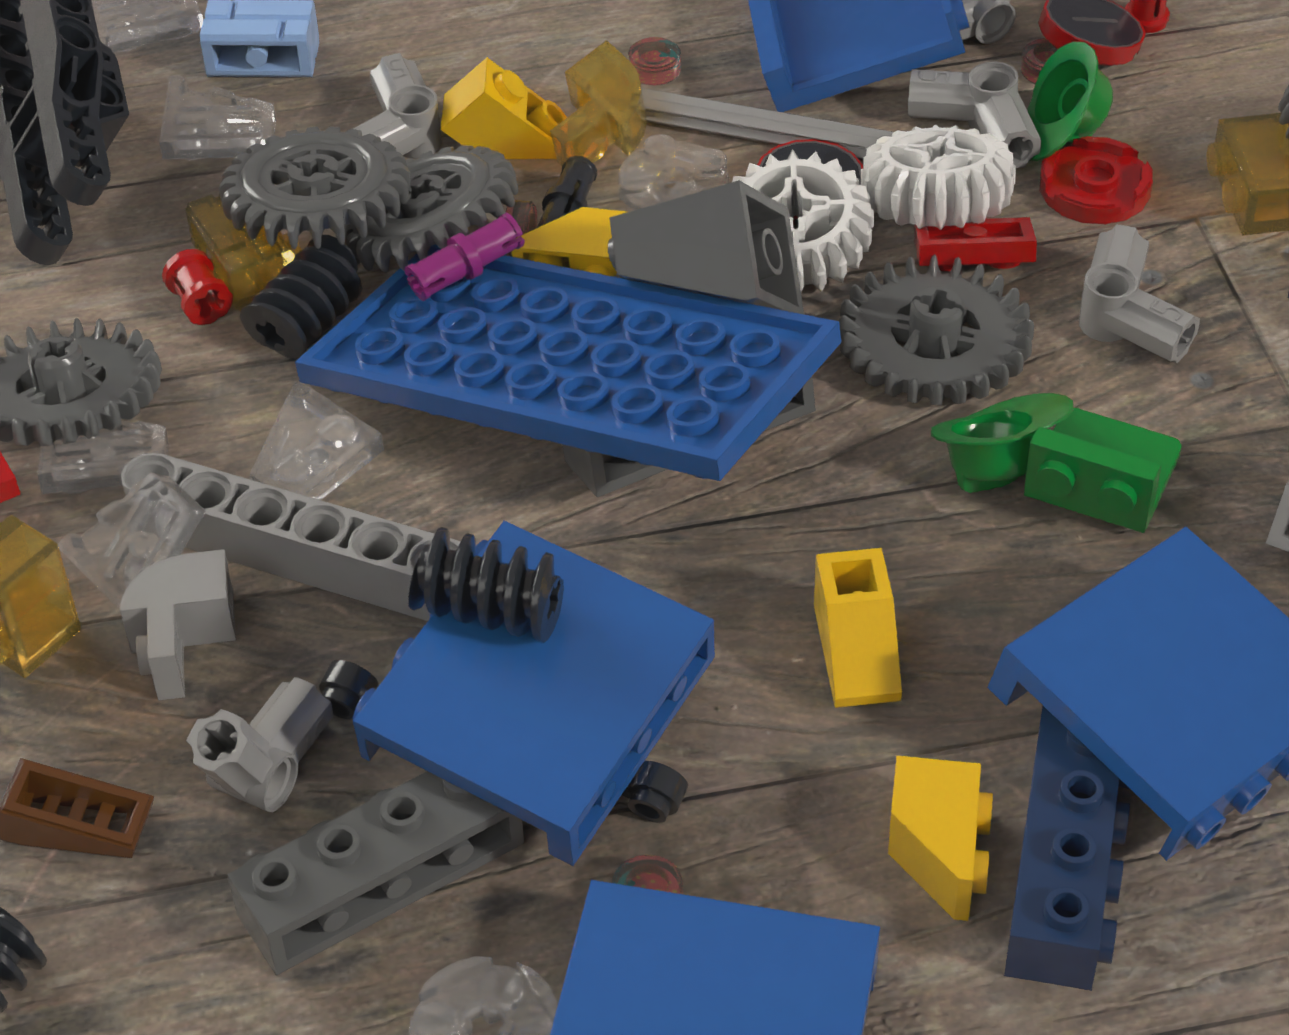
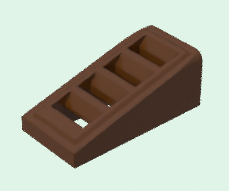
[0,758,154,858]

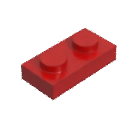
[914,217,1037,271]

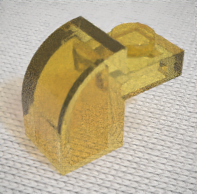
[550,40,647,166]

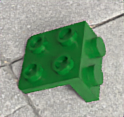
[1024,408,1182,533]

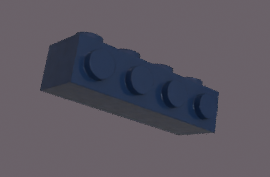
[1004,706,1130,991]

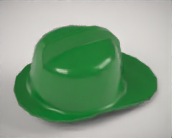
[1027,41,1113,161]
[931,393,1074,493]

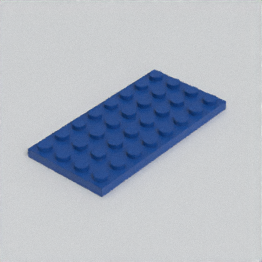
[295,244,841,481]

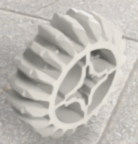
[861,124,1016,230]
[732,150,874,292]

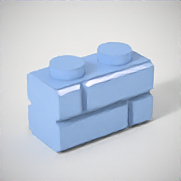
[200,0,319,77]

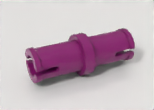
[405,213,525,301]

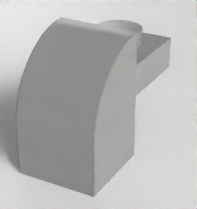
[120,549,236,701]

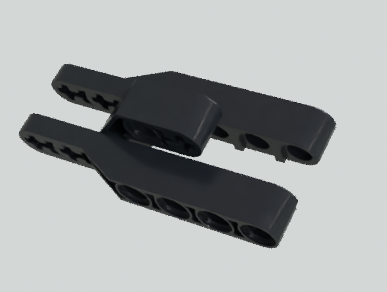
[0,0,129,265]

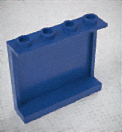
[748,0,970,112]
[353,520,715,866]
[987,527,1289,861]
[550,880,880,1035]

